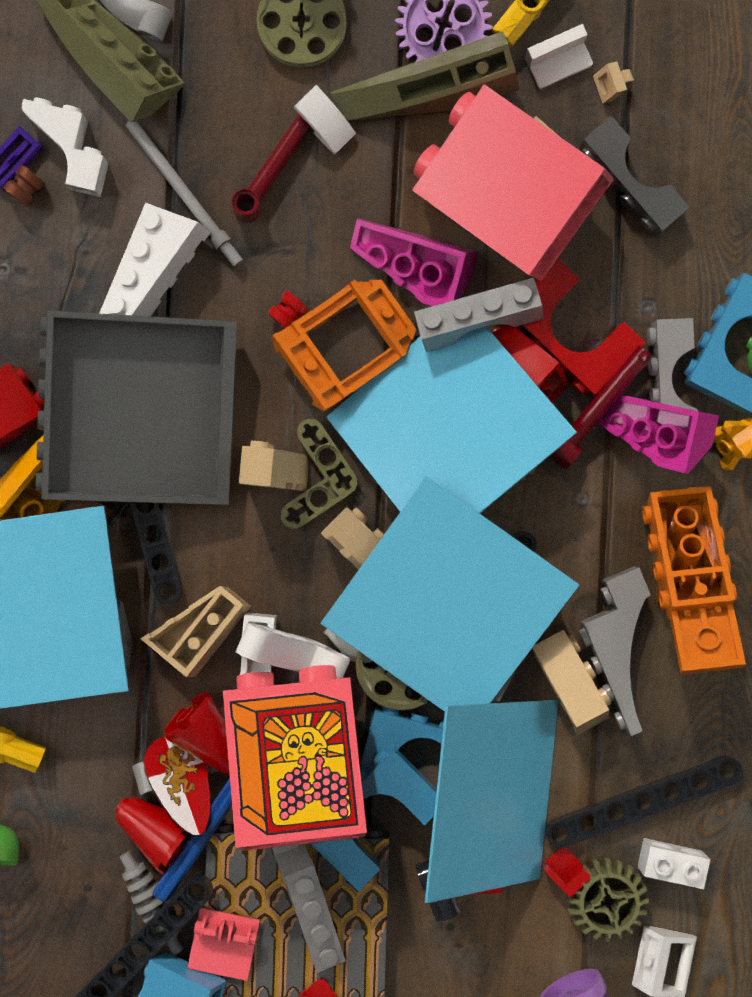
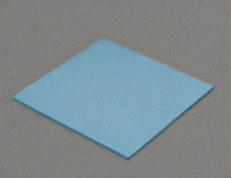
[327,326,577,513]
[320,476,580,711]
[0,506,129,709]
[425,700,559,903]

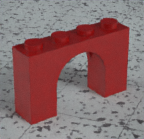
[516,258,646,397]

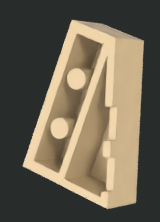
[239,441,310,491]

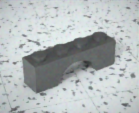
[580,115,690,237]

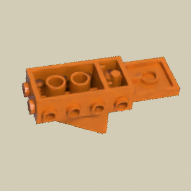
[642,486,746,675]

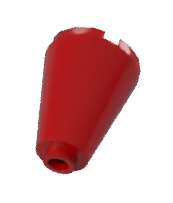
[163,691,230,775]
[115,796,191,875]

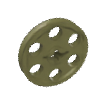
[256,0,346,68]
[356,651,429,710]

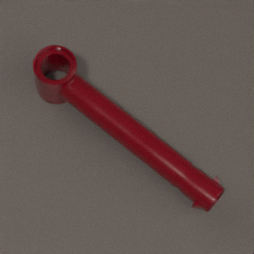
[232,114,311,223]
[549,345,653,470]

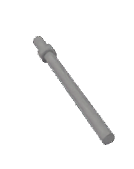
[126,121,243,267]

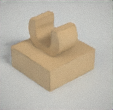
[593,61,634,104]

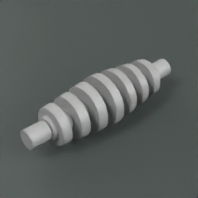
[119,851,183,955]

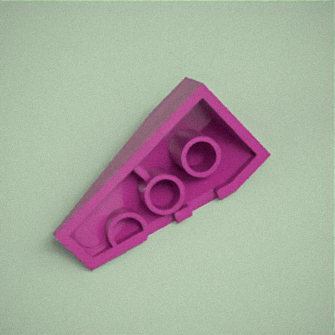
[350,219,478,306]
[597,390,719,474]

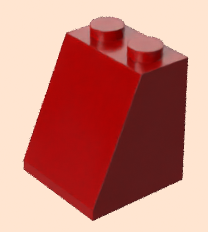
[492,324,570,404]
[0,363,45,450]

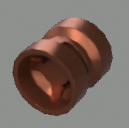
[3,164,45,207]

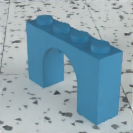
[683,273,752,416]
[359,706,444,772]
[311,746,437,892]
[138,952,226,997]

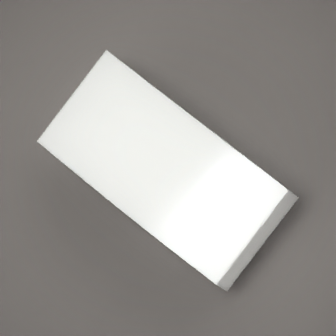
[294,85,356,155]

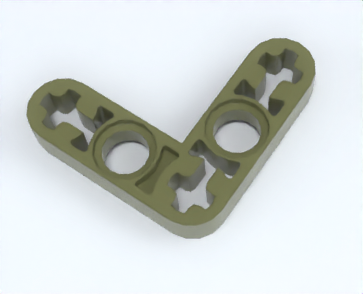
[281,419,357,529]

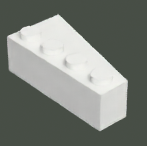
[99,203,211,316]

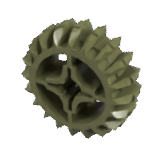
[566,858,649,942]

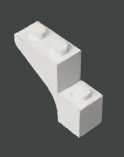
[22,97,109,197]

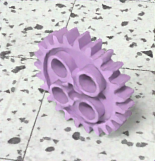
[395,0,493,62]

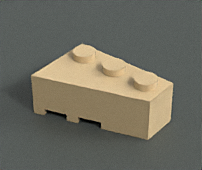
[321,507,384,570]
[141,586,251,677]
[532,630,611,735]

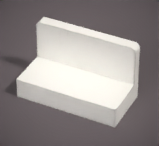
[524,24,593,90]

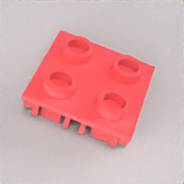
[187,908,260,981]

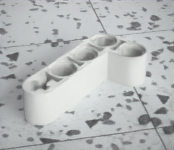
[236,622,351,679]

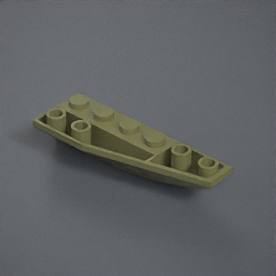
[37,0,185,123]
[330,31,520,121]

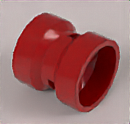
[267,290,309,329]

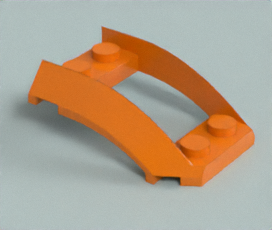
[272,280,417,411]

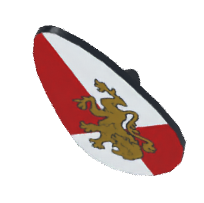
[143,737,210,837]

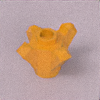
[713,418,752,470]

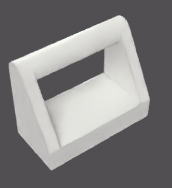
[632,926,697,997]

